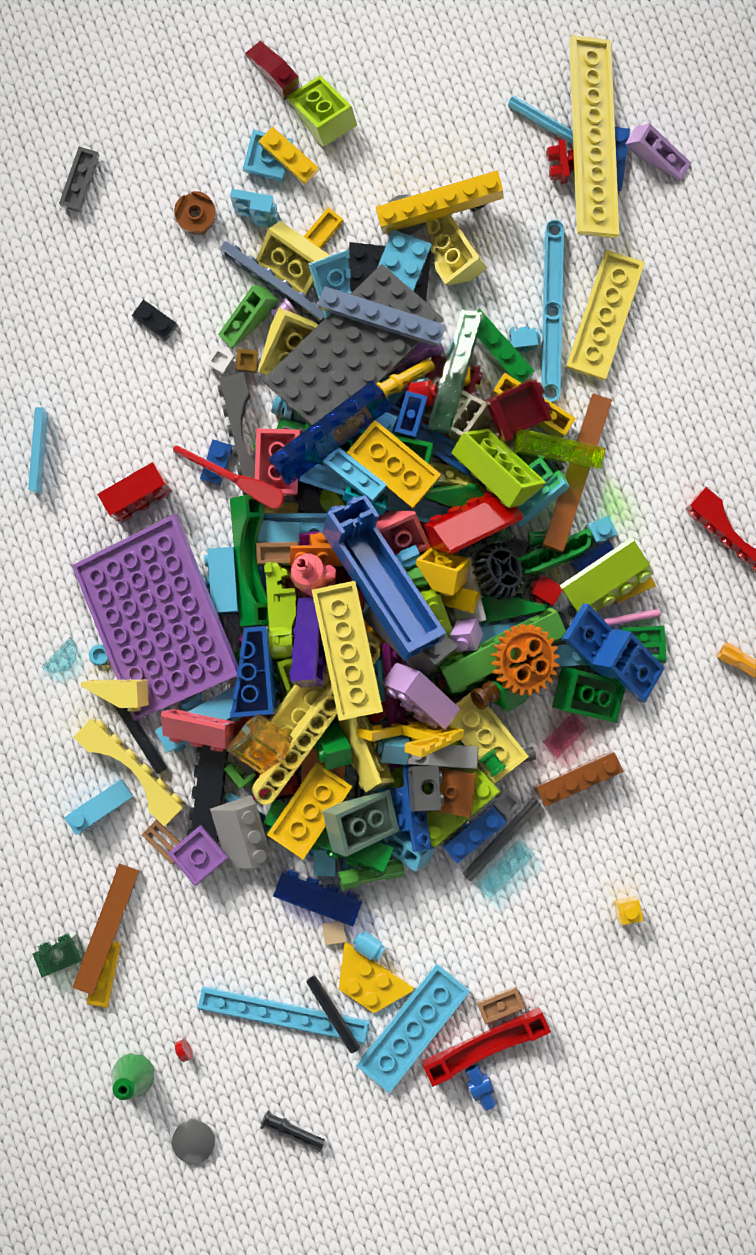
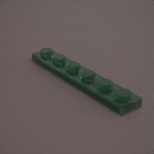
[428,310,483,434]

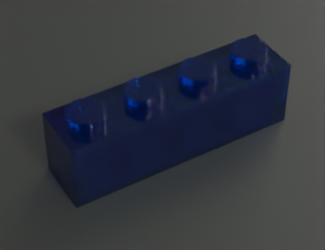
[273,868,363,927]

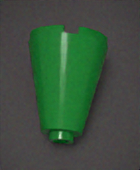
[111,1053,154,1100]

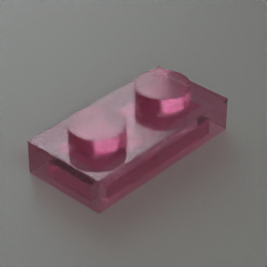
[542,713,587,758]

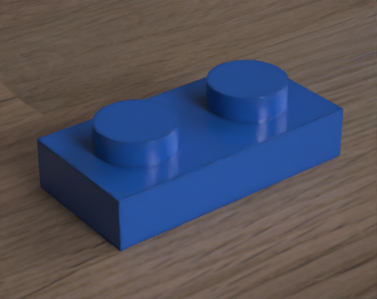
[200,439,232,486]

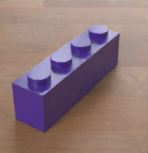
[290,597,326,688]

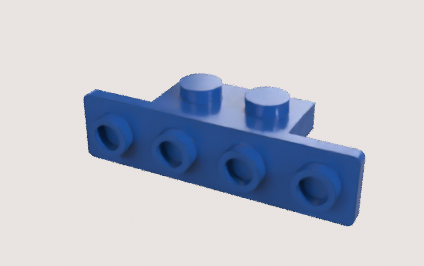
[390,764,431,852]

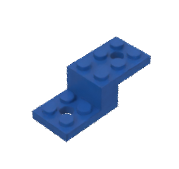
[562,603,665,703]

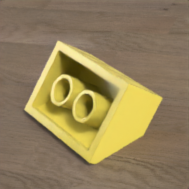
[256,221,330,296]

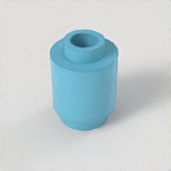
[352,931,385,961]

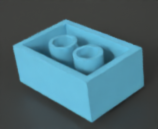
[204,547,239,616]

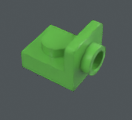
[224,763,257,789]

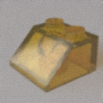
[227,714,293,774]

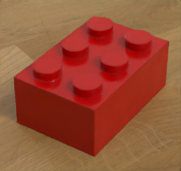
[97,462,172,522]

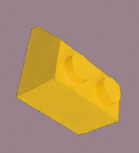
[416,548,471,596]

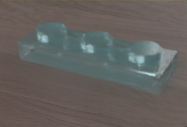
[475,838,535,899]

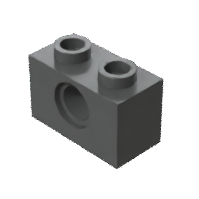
[408,766,444,812]

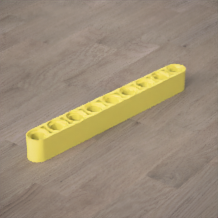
[252,640,380,805]

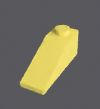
[81,680,149,711]

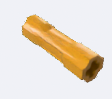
[717,642,756,678]

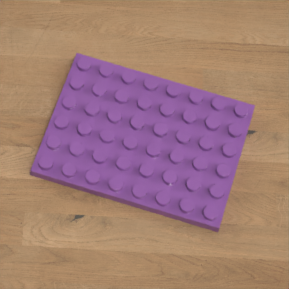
[72,514,239,721]

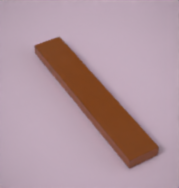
[72,863,140,995]

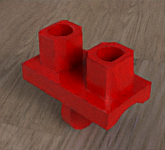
[546,139,574,184]

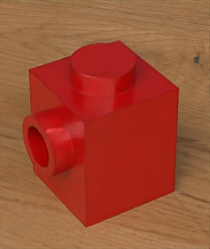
[529,575,562,607]

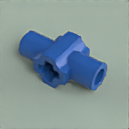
[465,1064,496,1110]

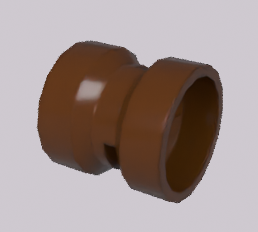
[470,681,501,710]

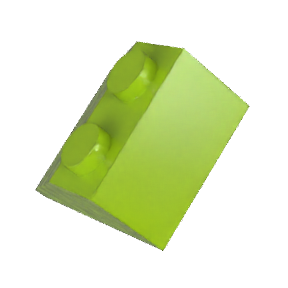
[286,75,357,147]

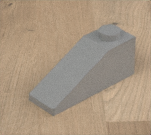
[408,745,479,769]

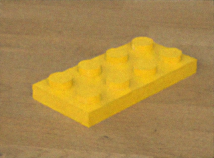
[347,420,441,509]
[267,762,353,859]

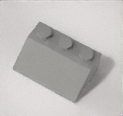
[210,795,272,868]

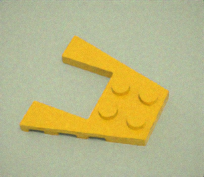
[356,721,464,757]

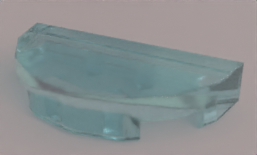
[40,637,77,673]

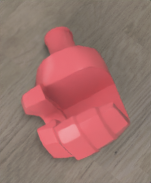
[291,553,337,597]

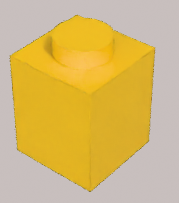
[614,896,643,925]

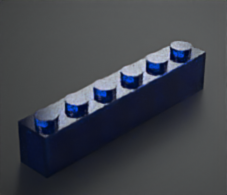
[268,381,391,486]

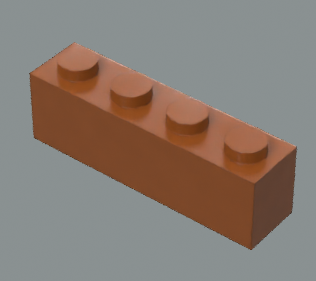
[534,751,624,807]

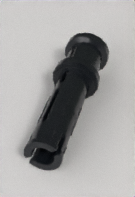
[260,1110,325,1153]

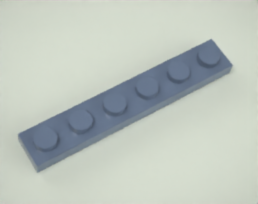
[221,241,325,325]
[317,286,446,347]

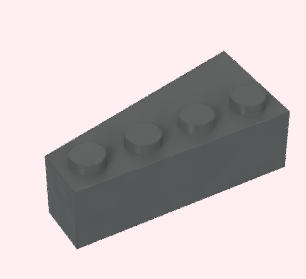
[363,608,459,677]

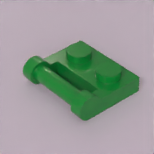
[621,625,667,664]

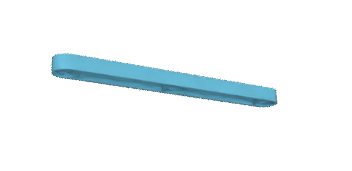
[541,220,564,403]

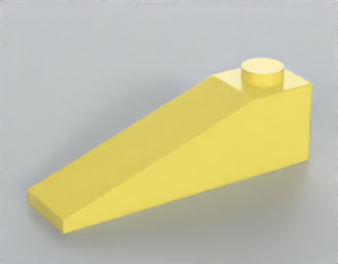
[426,215,488,286]

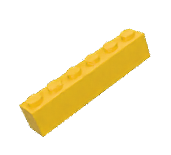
[375,170,504,235]

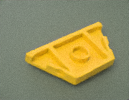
[339,941,414,1013]

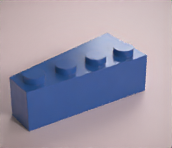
[230,626,277,718]

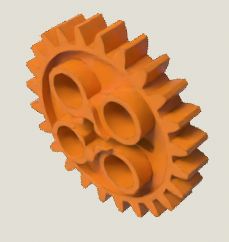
[491,624,559,695]

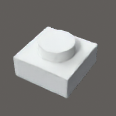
[205,345,235,375]

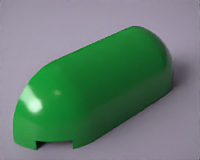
[518,528,592,575]

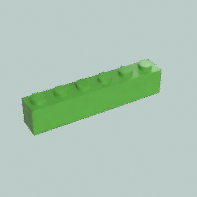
[439,608,566,693]

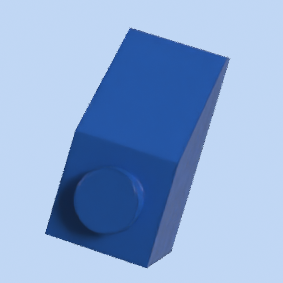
[395,391,427,440]

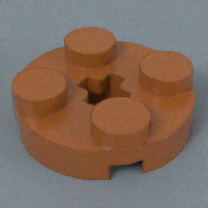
[174,191,216,235]

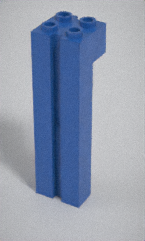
[322,495,446,661]

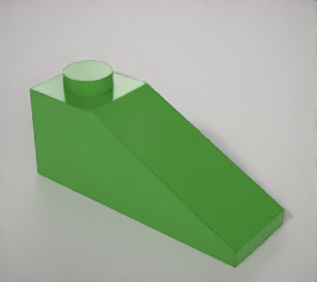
[218,285,279,348]

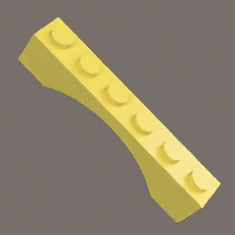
[73,718,185,827]

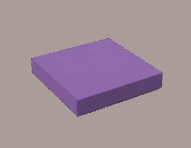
[167,825,229,886]

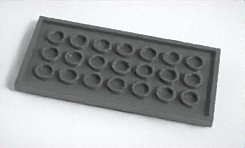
[263,264,443,438]

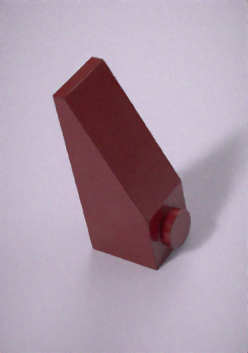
[245,40,300,100]

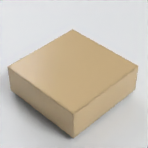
[322,920,346,945]

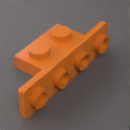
[289,533,343,566]

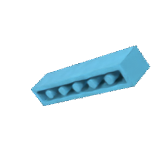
[155,678,281,753]

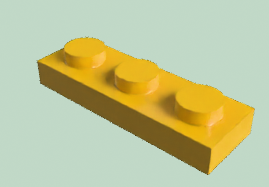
[259,126,319,185]

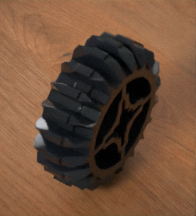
[472,543,526,601]

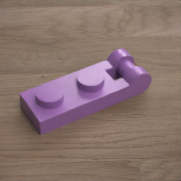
[389,342,444,375]

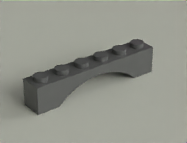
[217,372,255,495]

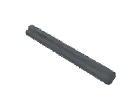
[463,798,541,881]

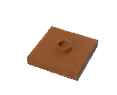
[434,768,478,818]

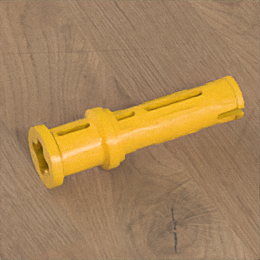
[374,358,434,401]

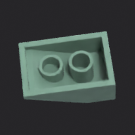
[322,790,399,856]

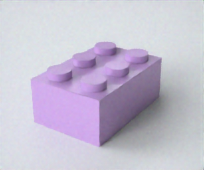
[381,663,460,730]

